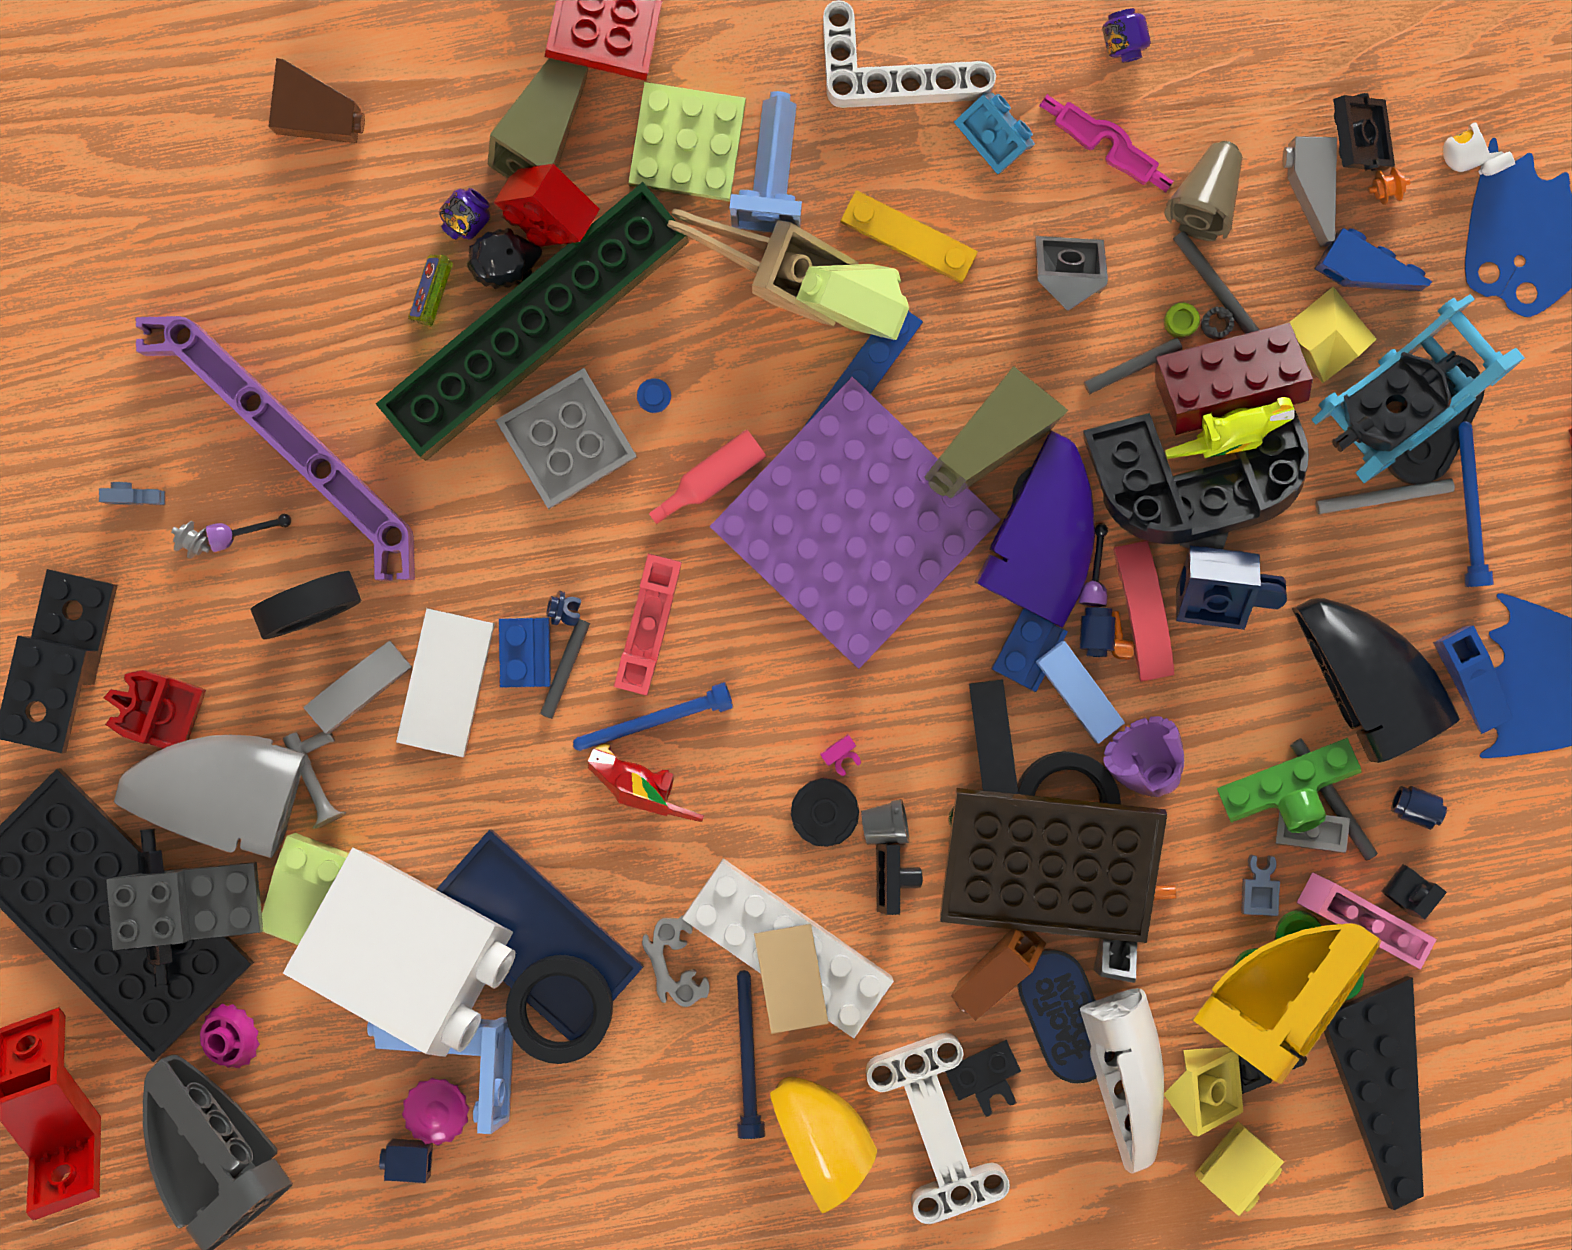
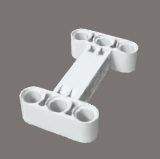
[865,1033,1010,1224]

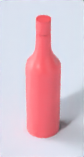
[649,429,767,524]

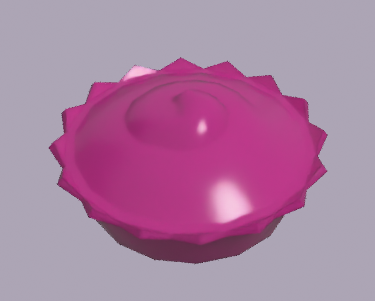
[200,1003,260,1069]
[402,1078,470,1146]

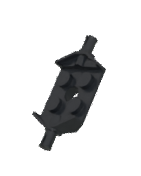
[1332,351,1462,452]

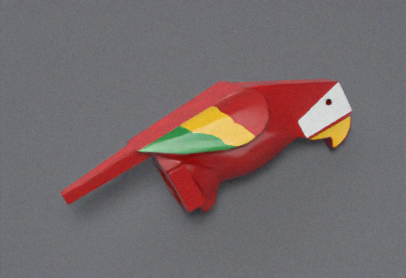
[588,744,704,822]

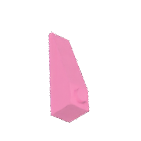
[1297,873,1437,970]

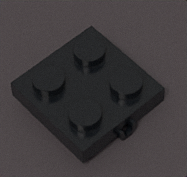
[1333,93,1395,171]

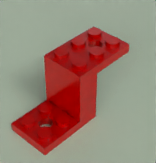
[0,1007,101,1221]

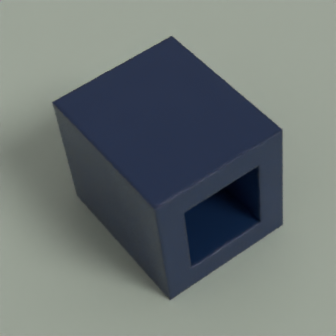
[379,1139,433,1183]

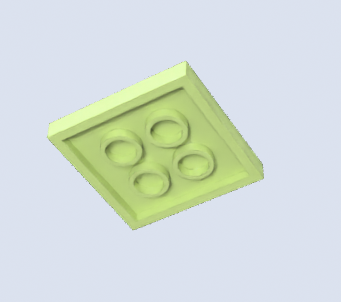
[628,82,746,201]

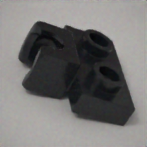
[945,1040,1021,1117]

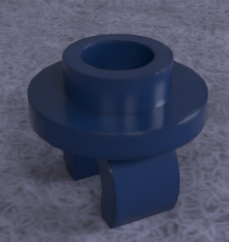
[546,591,581,626]

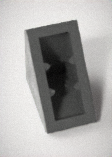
[1094,938,1137,983]

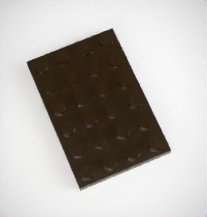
[940,788,1167,943]

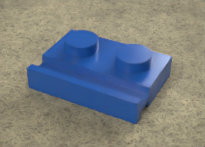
[991,608,1068,692]
[499,618,551,687]

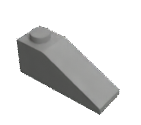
[1282,136,1337,247]

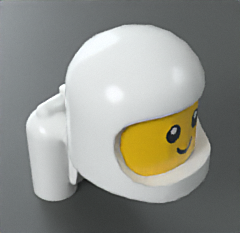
[1443,122,1515,176]

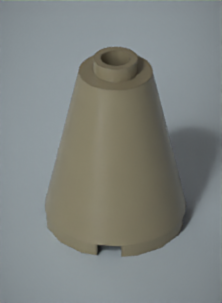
[1164,141,1243,241]

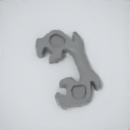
[642,915,710,1007]

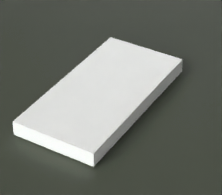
[396,608,495,757]

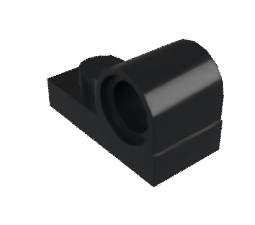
[1381,864,1447,920]

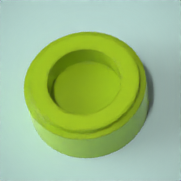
[1164,303,1200,338]

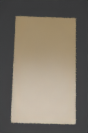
[754,924,829,1034]

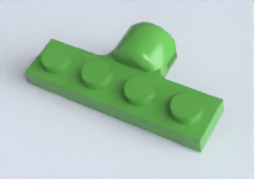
[1217,738,1362,833]

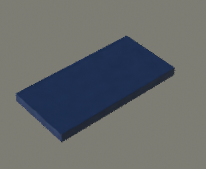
[436,829,644,1041]

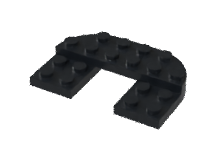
[1083,406,1309,544]

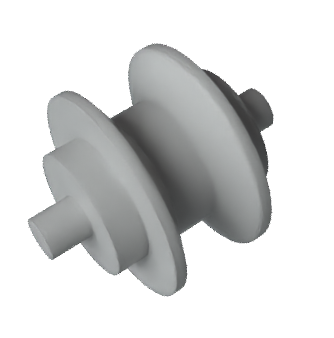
[171,521,211,559]

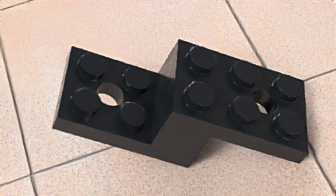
[0,569,118,753]

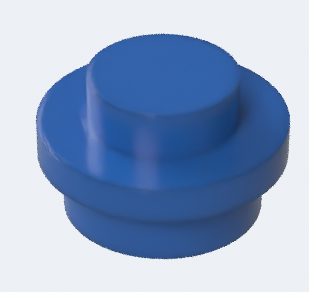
[637,378,671,413]

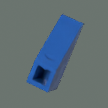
[1315,228,1432,291]
[1433,625,1513,734]

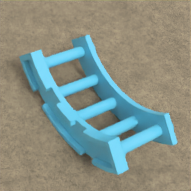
[1311,294,1525,483]

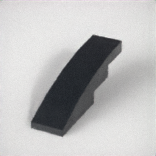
[969,679,1018,794]

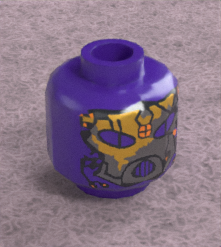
[1102,8,1151,63]
[439,188,490,240]

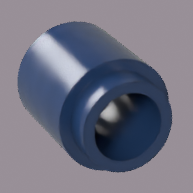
[1080,607,1116,657]
[1391,786,1447,830]

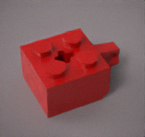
[494,163,600,247]

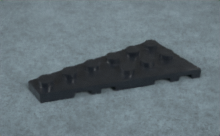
[1324,976,1424,1210]

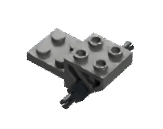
[106,828,263,987]

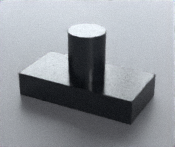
[876,843,923,915]

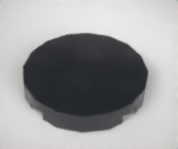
[791,778,859,847]

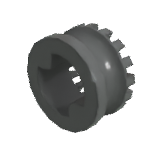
[1201,307,1234,339]

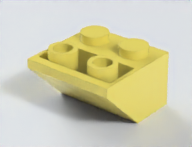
[1195,1121,1284,1216]

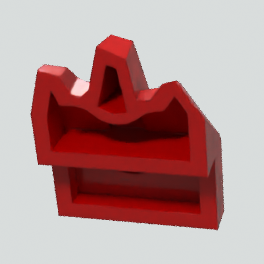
[103,670,206,749]

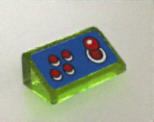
[408,255,453,327]

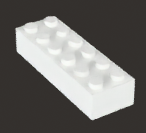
[682,858,894,1038]

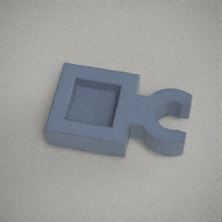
[99,482,165,505]
[1241,855,1280,916]

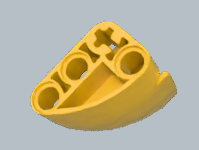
[1193,923,1381,1084]
[770,1077,877,1214]

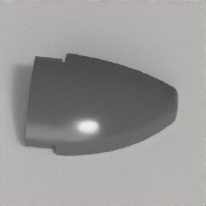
[143,1055,293,1250]

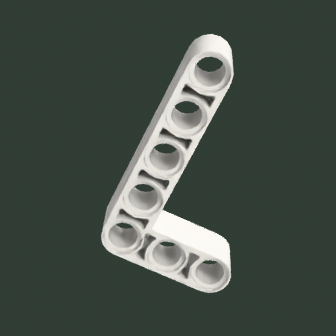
[823,0,996,108]

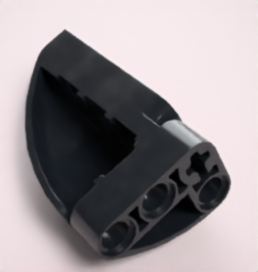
[1292,598,1460,763]

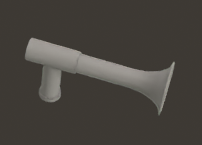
[283,732,346,829]

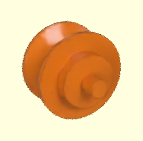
[1368,167,1410,205]

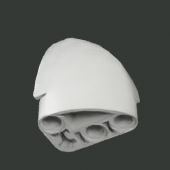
[1080,988,1164,1174]

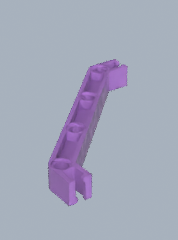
[136,316,415,581]

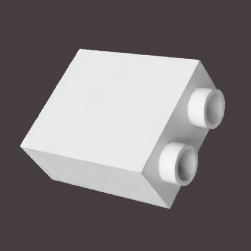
[283,847,515,1057]

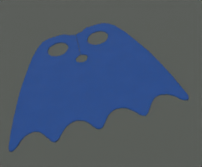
[1465,137,1572,317]
[1480,593,1572,758]

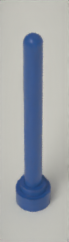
[1458,421,1494,587]
[573,682,733,751]

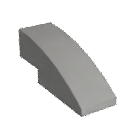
[303,641,412,734]

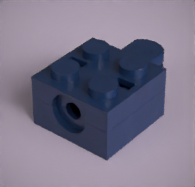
[1176,545,1287,630]

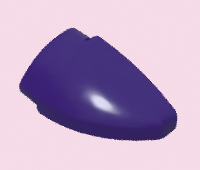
[974,430,1095,628]

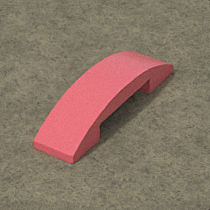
[1113,541,1175,682]
[614,553,682,696]

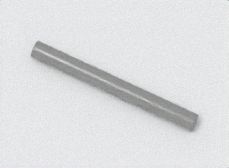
[1315,479,1455,514]

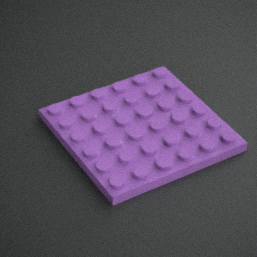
[709,377,1001,669]

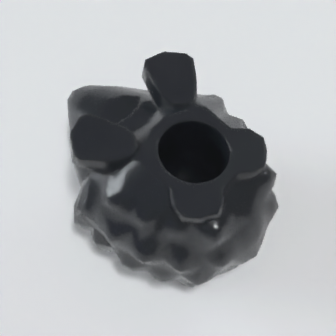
[467,228,542,289]

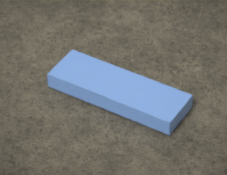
[1035,641,1125,744]

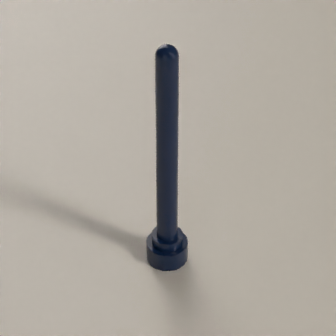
[737,970,765,1139]

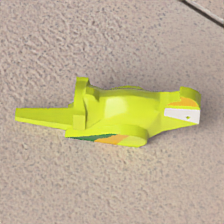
[1165,397,1295,459]

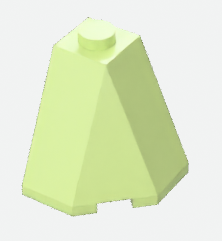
[796,264,909,340]

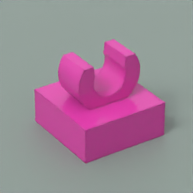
[820,734,861,776]

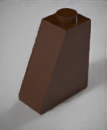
[268,58,365,143]

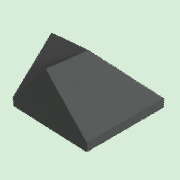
[1035,236,1108,311]

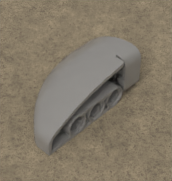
[114,735,306,858]

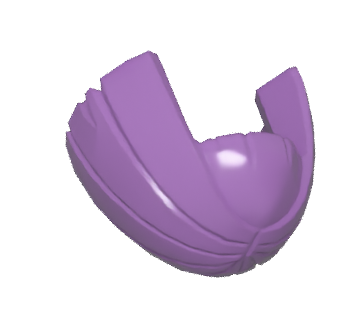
[1103,716,1184,797]

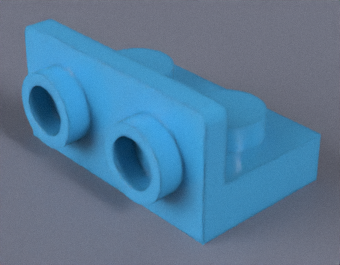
[954,92,1035,174]

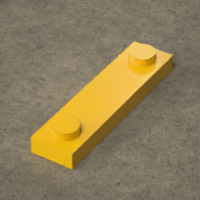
[840,190,978,284]

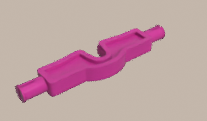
[1039,94,1174,193]

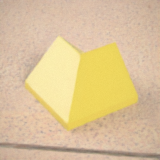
[1290,287,1376,383]
[1164,1047,1243,1137]

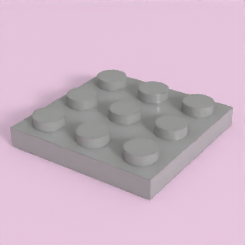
[495,368,637,510]

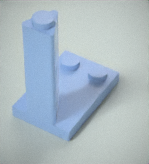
[729,91,802,232]
[367,1017,513,1134]

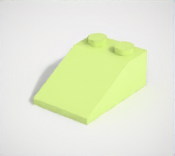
[262,833,349,945]

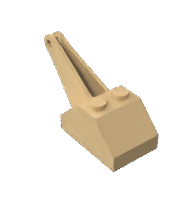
[667,209,859,326]

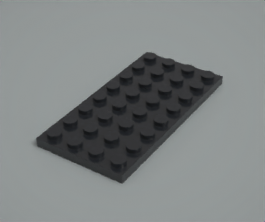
[0,768,254,1062]

